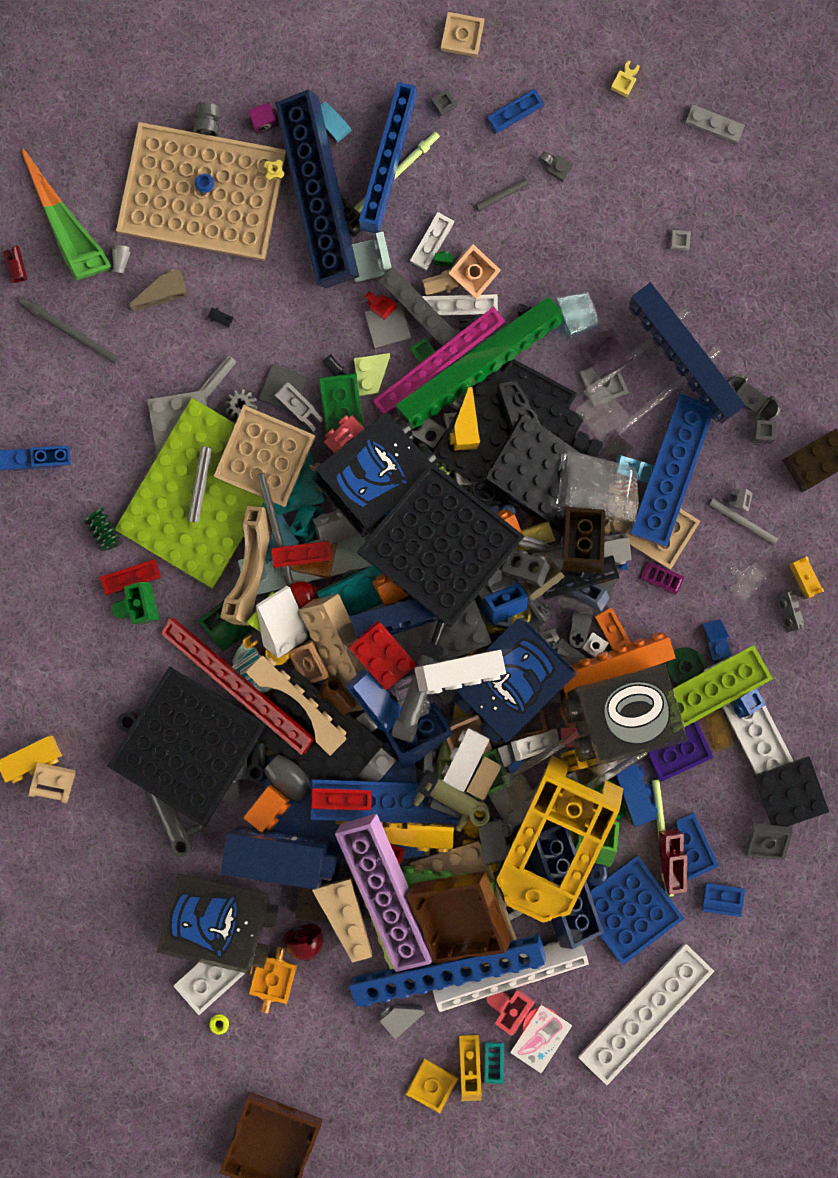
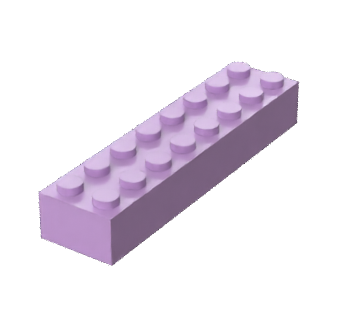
[335,814,432,972]

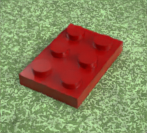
[348,620,417,691]

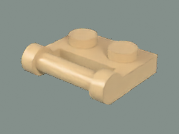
[28,762,76,804]

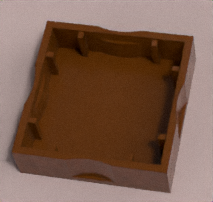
[406,871,512,964]
[219,1092,322,1178]

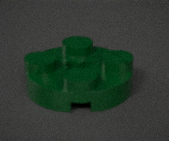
[666,647,706,685]

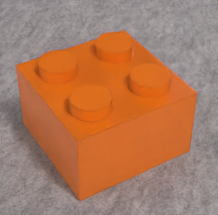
[243,785,291,833]

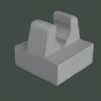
[729,488,753,512]

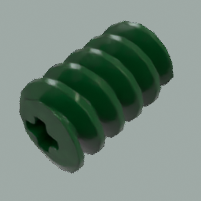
[84,508,123,551]

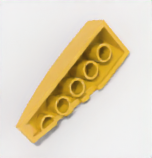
[336,820,454,852]

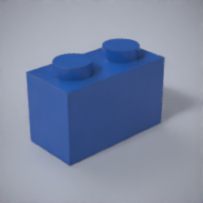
[483,582,528,625]

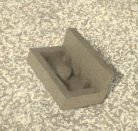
[518,554,565,601]

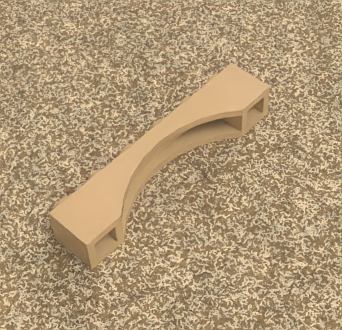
[220,506,272,626]
[246,655,347,756]

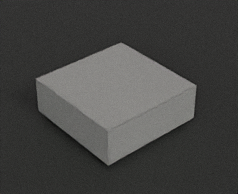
[670,230,691,251]

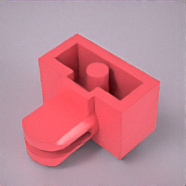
[324,415,365,454]
[487,990,535,1035]

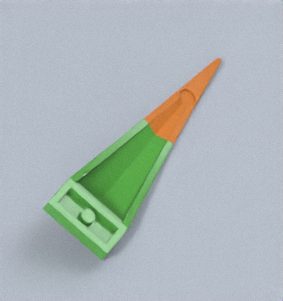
[22,149,111,281]

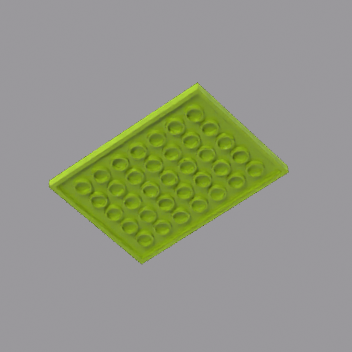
[115,398,265,589]

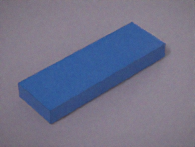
[486,88,544,134]

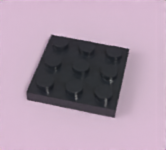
[753,756,829,827]

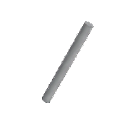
[709,499,778,545]

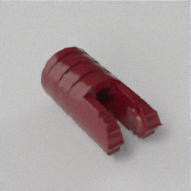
[3,245,27,283]

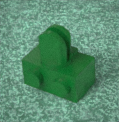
[112,582,160,625]

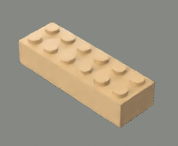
[298,594,368,712]

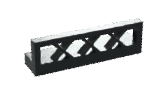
[542,555,620,600]

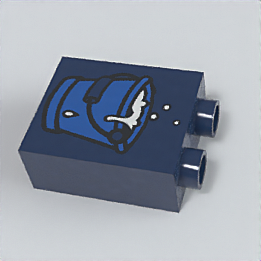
[453,618,578,743]
[220,825,339,890]

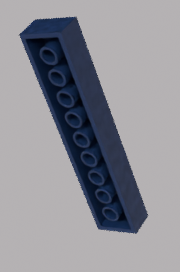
[275,89,359,288]

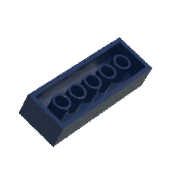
[529,822,604,949]

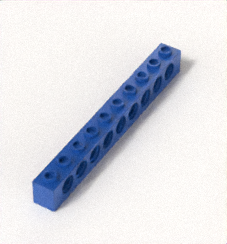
[349,934,546,1007]

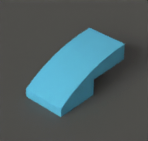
[320,101,352,142]
[612,455,654,483]

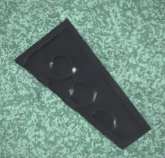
[497,380,545,431]

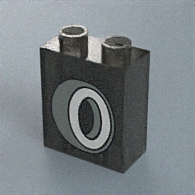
[562,664,688,769]

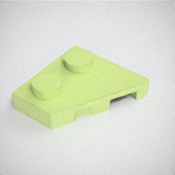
[354,353,390,397]

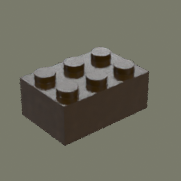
[782,428,838,492]
[562,507,606,573]
[295,879,359,923]

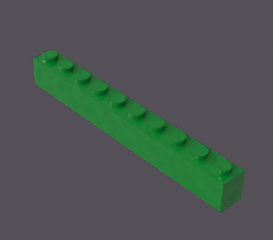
[396,297,563,430]

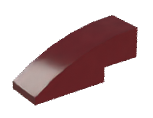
[659,829,687,895]

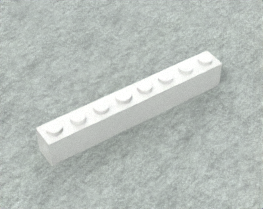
[433,942,589,1012]

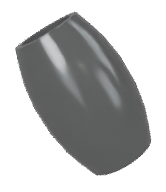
[263,754,311,802]

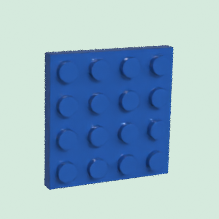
[590,855,685,965]

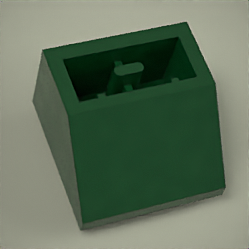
[197,600,254,652]

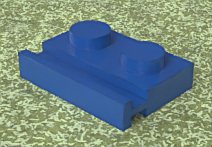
[701,882,745,917]

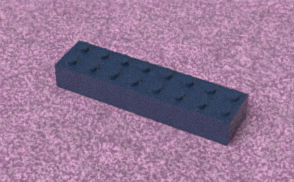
[629,282,746,424]

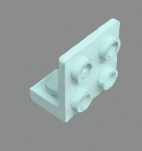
[352,232,392,282]

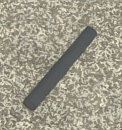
[475,178,528,211]

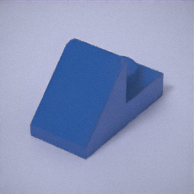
[702,619,731,661]

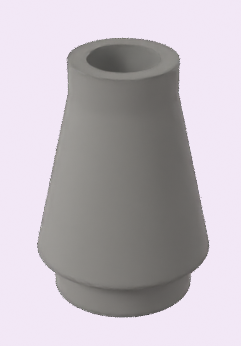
[112,244,131,274]

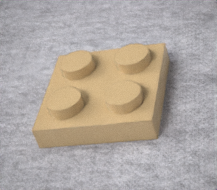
[441,12,485,58]

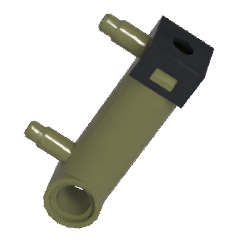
[413,769,489,831]

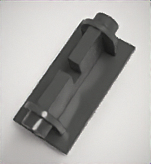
[777,591,805,632]

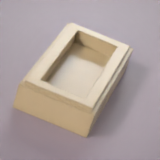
[466,756,502,801]

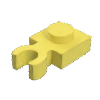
[610,61,639,98]

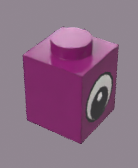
[248,103,279,134]

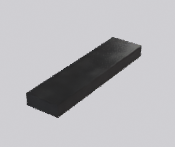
[503,359,577,409]

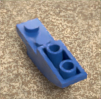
[0,446,71,471]

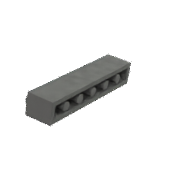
[379,267,473,361]

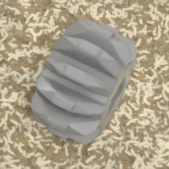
[225,389,258,419]

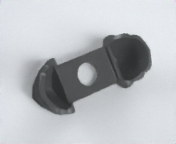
[727,374,780,421]

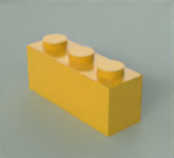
[0,735,62,784]

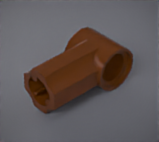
[318,676,356,716]

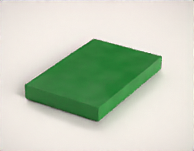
[319,373,364,434]

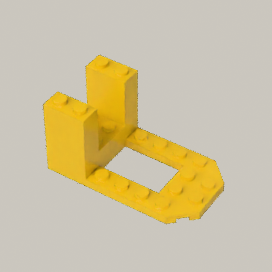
[496,756,624,923]

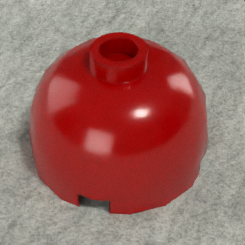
[288,580,319,609]

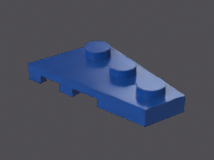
[675,812,719,881]

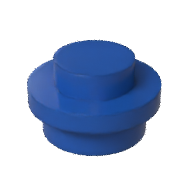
[195,174,214,193]

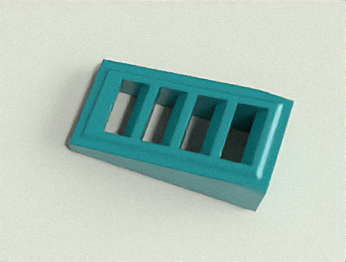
[484,1042,504,1084]

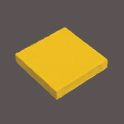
[405,1058,458,1113]

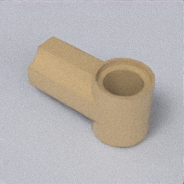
[422,269,462,296]

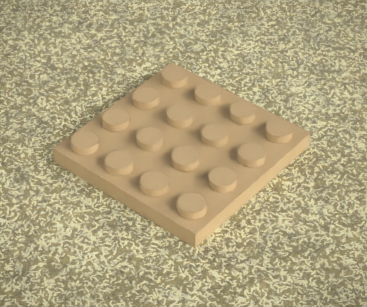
[214,405,315,507]

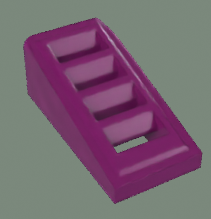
[640,561,685,595]

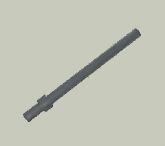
[19,297,119,363]
[257,472,294,586]

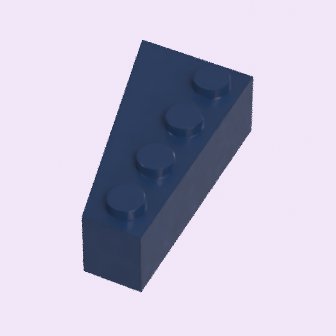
[350,599,438,638]

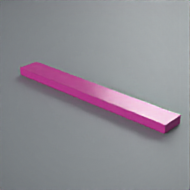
[373,306,505,414]

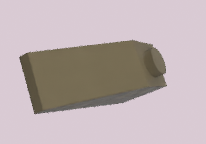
[130,269,188,311]

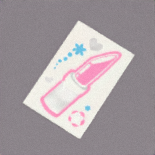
[510,1005,572,1073]

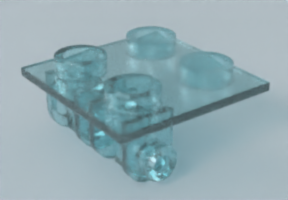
[557,292,601,337]

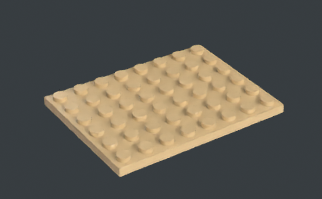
[116,122,287,261]

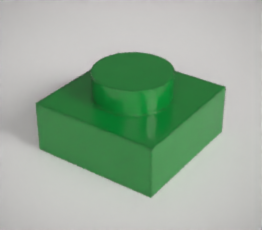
[434,251,454,267]
[410,337,436,363]

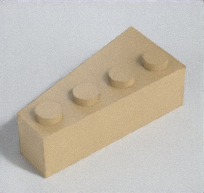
[312,876,372,963]

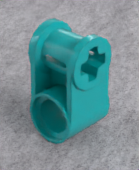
[290,504,323,543]

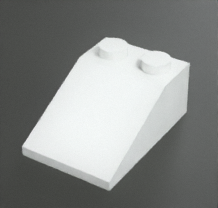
[256,586,308,658]

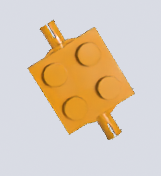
[249,946,297,1013]

